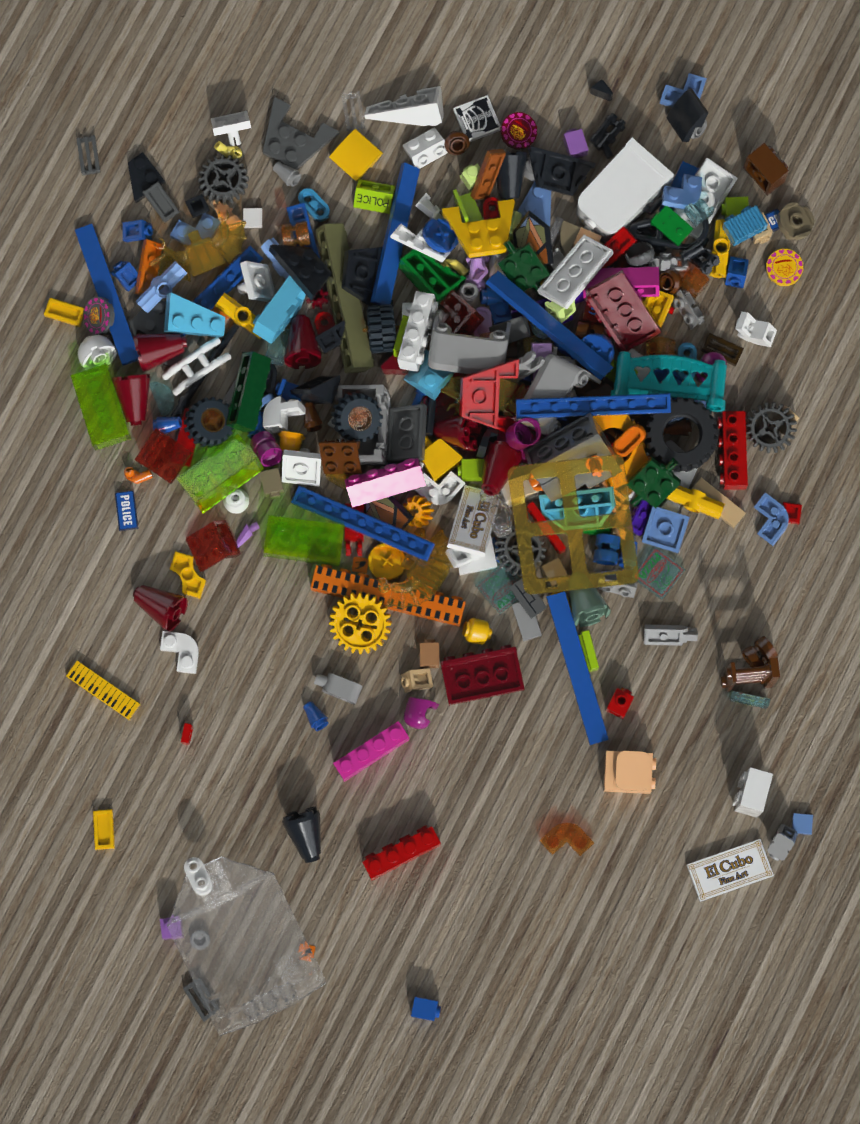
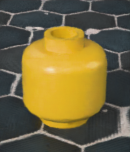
[462,618,492,645]

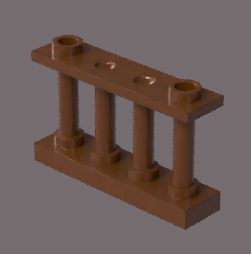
[721,657,780,693]

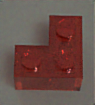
[440,289,485,336]

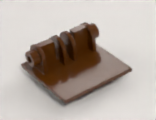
[319,439,362,474]

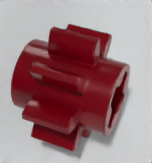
[306,287,329,309]

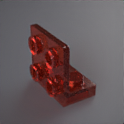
[135,428,192,484]
[186,520,241,572]

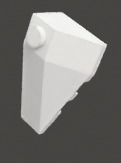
[364,86,444,126]

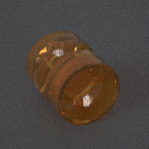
[281,221,310,246]

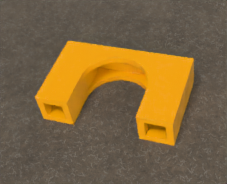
[593,415,651,489]

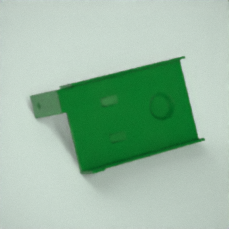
[650,206,694,246]

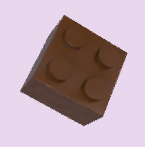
[743,143,789,196]

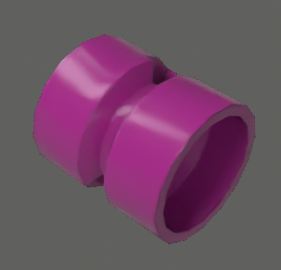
[250,431,283,467]

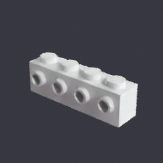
[397,291,438,372]

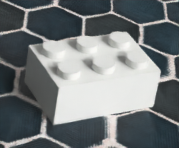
[732,767,773,817]

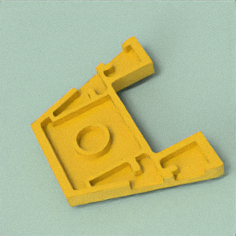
[442,199,515,258]

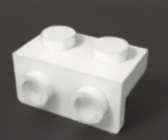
[402,127,448,169]

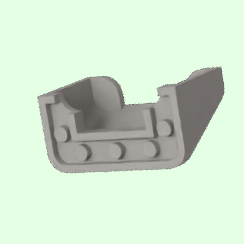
[335,385,390,466]

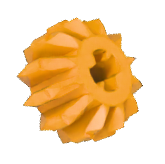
[403,495,435,528]

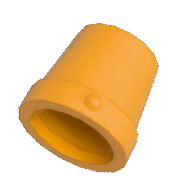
[278,431,305,451]

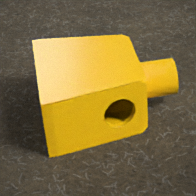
[421,436,463,483]

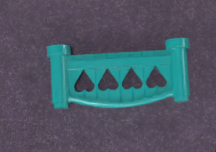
[611,351,727,412]

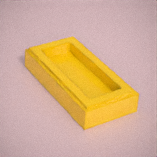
[44,298,84,327]
[93,809,115,850]

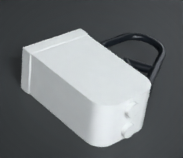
[576,138,709,250]

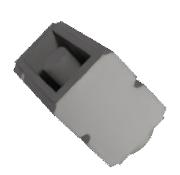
[767,824,798,861]

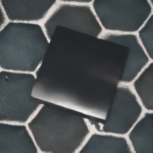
[666,89,708,142]

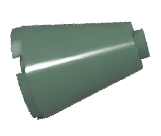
[568,571,611,627]

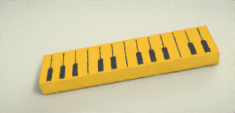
[66,661,140,720]

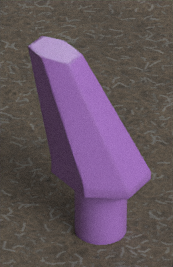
[236,522,260,548]

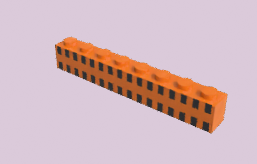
[310,564,466,627]

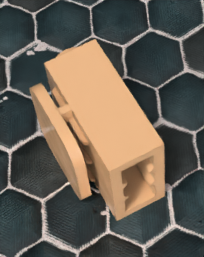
[604,751,656,794]

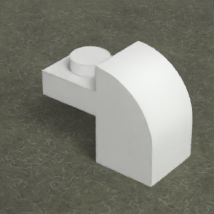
[735,311,777,347]
[263,396,306,434]

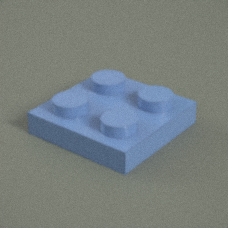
[642,507,690,553]

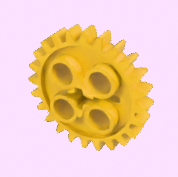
[329,591,392,654]

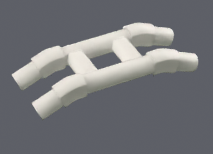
[162,337,231,396]

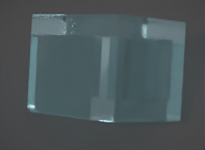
[684,199,715,227]

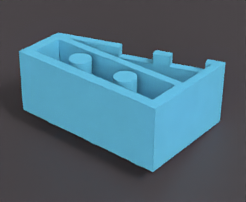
[253,275,306,344]
[164,292,225,338]

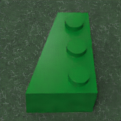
[398,249,466,306]

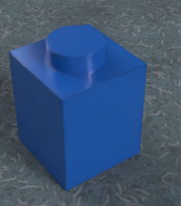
[411,997,441,1021]

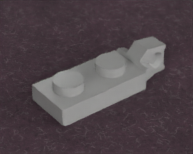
[644,625,698,646]

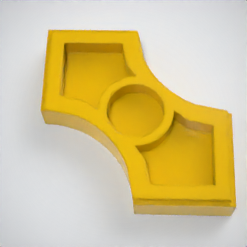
[170,551,206,599]

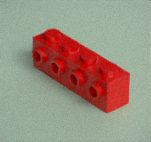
[718,411,748,490]
[362,825,441,881]

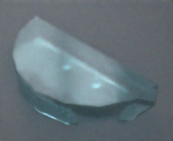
[150,382,175,417]

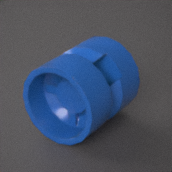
[593,534,621,566]

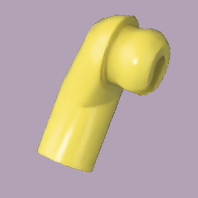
[214,141,242,159]
[440,258,469,276]

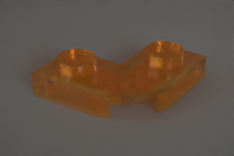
[539,823,594,856]

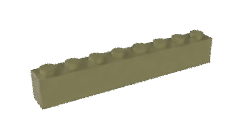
[315,223,374,373]

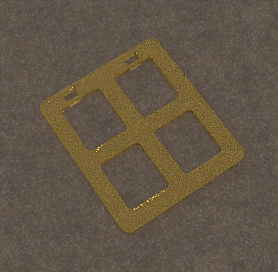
[508,454,639,594]

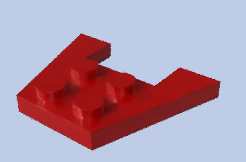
[459,359,519,432]

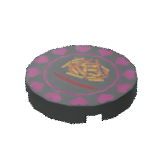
[83,297,115,335]

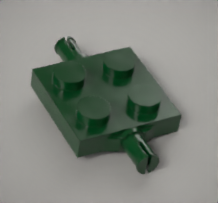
[498,239,551,296]
[627,457,681,508]

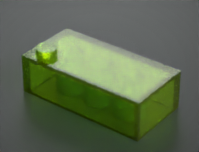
[70,364,131,451]
[176,434,264,514]
[263,515,345,566]

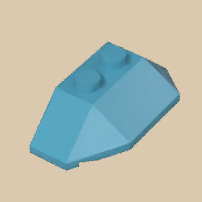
[539,486,616,530]

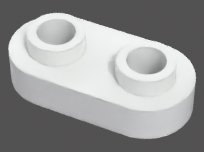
[184,857,213,896]

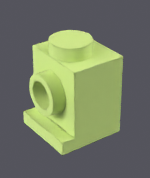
[460,163,481,192]
[545,300,576,324]

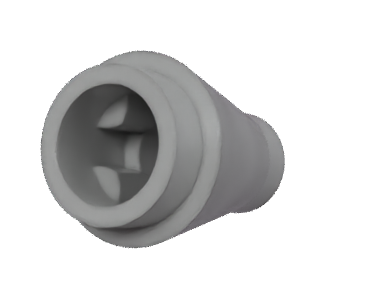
[273,161,301,187]
[459,283,478,303]

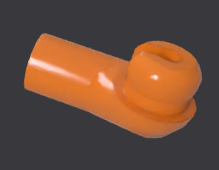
[124,467,153,484]

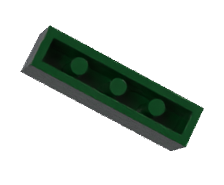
[226,351,271,432]

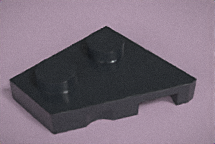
[128,152,165,203]

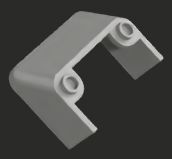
[428,313,511,374]
[516,354,601,438]

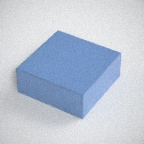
[792,813,813,835]

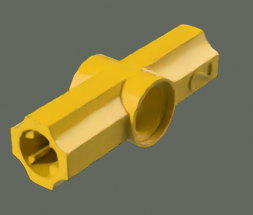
[709,219,730,278]
[215,292,261,340]
[666,485,725,520]

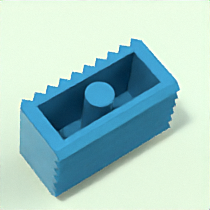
[722,205,768,246]

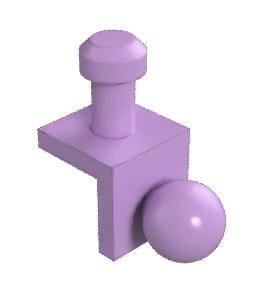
[465,255,491,292]

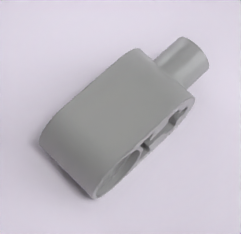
[314,673,363,704]

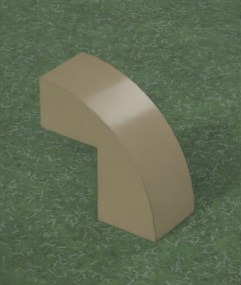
[559,220,580,258]

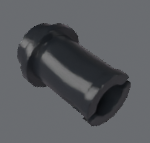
[680,241,705,263]

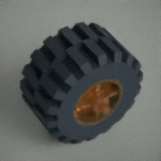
[363,304,400,353]
[331,392,383,442]
[184,397,234,448]

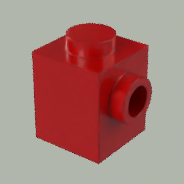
[606,687,634,720]

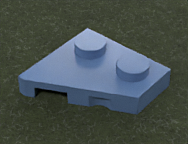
[517,181,551,226]

